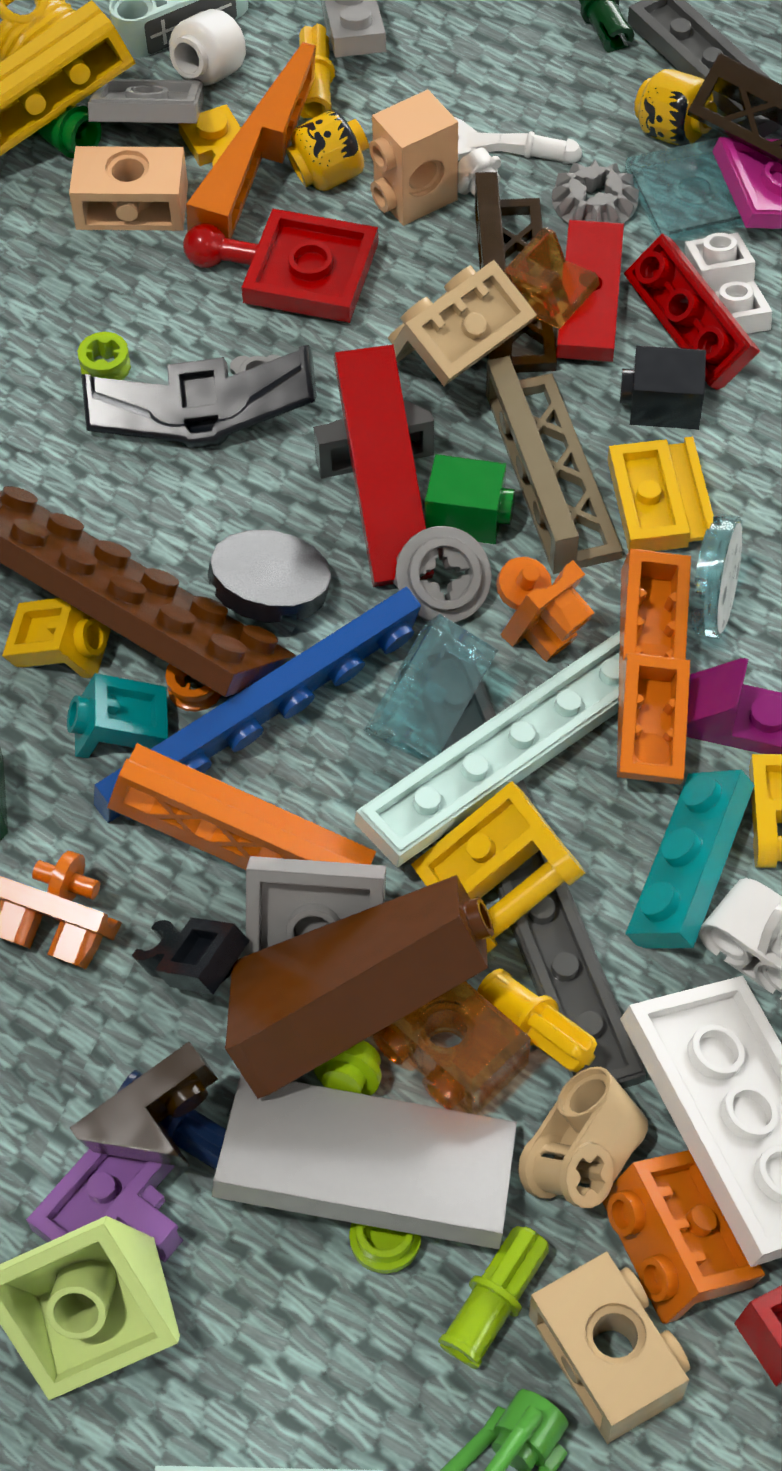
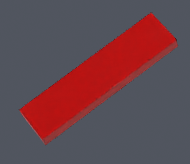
[334,344,434,587]

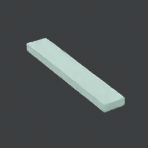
[354,631,620,868]

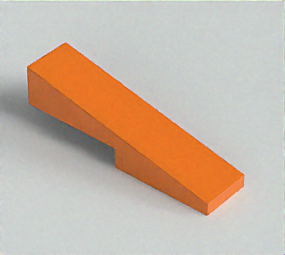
[186,42,316,239]
[617,548,691,785]

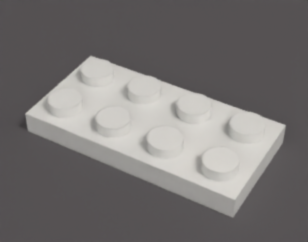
[620,975,782,1267]

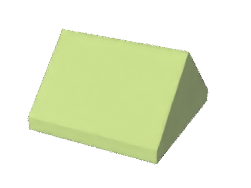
[0,1216,180,1400]

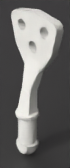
[454,117,582,164]

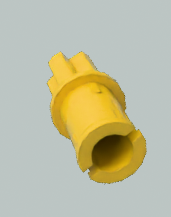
[299,23,335,118]
[476,968,597,1073]

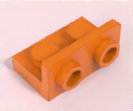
[602,1150,765,1324]

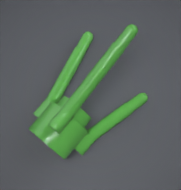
[440,1389,569,1471]

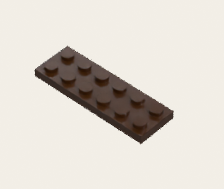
[0,486,296,697]

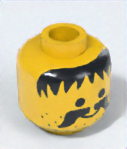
[634,69,717,146]
[286,110,369,191]

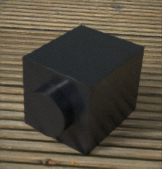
[620,345,706,430]

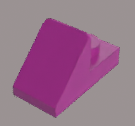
[686,658,782,754]

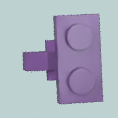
[26,1149,183,1263]

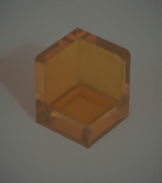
[503,227,600,329]

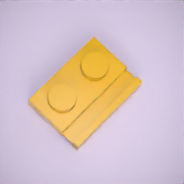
[607,436,717,552]

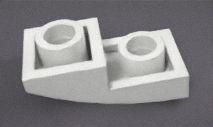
[685,232,772,334]

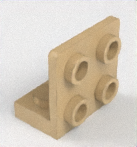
[388,260,537,386]

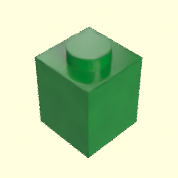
[425,454,515,544]

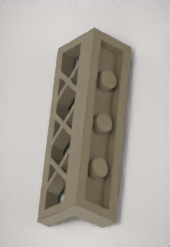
[486,356,623,574]

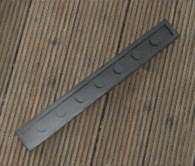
[406,639,647,1089]

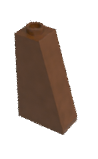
[225,875,494,1099]

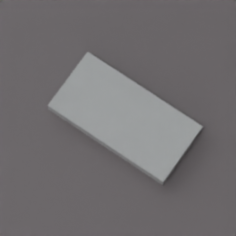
[212,1074,517,1249]

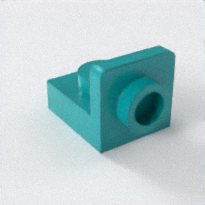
[67,673,168,758]

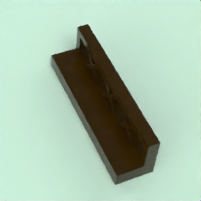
[687,53,782,164]
[475,172,557,373]

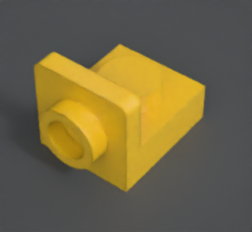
[2,598,110,678]

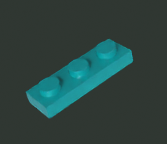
[625,770,755,949]

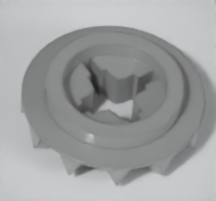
[552,159,639,224]
[393,526,491,624]

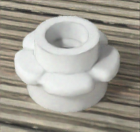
[458,148,501,197]

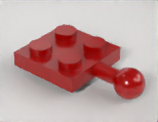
[183,208,379,323]

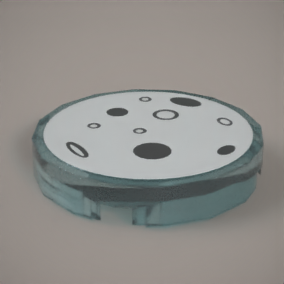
[691,513,743,639]

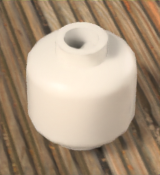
[169,9,246,86]

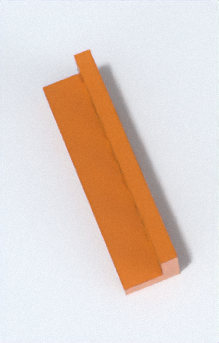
[107,743,376,870]

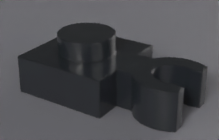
[132,917,250,995]

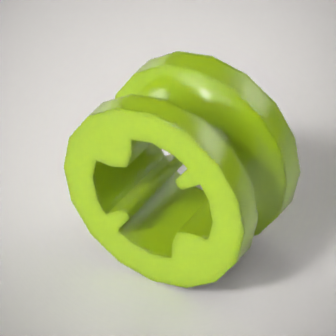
[77,331,131,380]

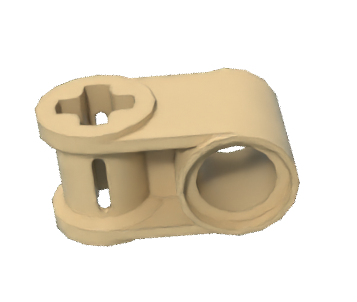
[518,1067,648,1208]

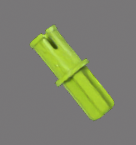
[438,1226,549,1369]

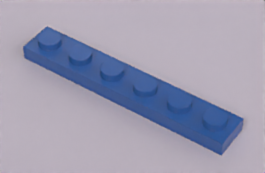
[93,586,421,823]

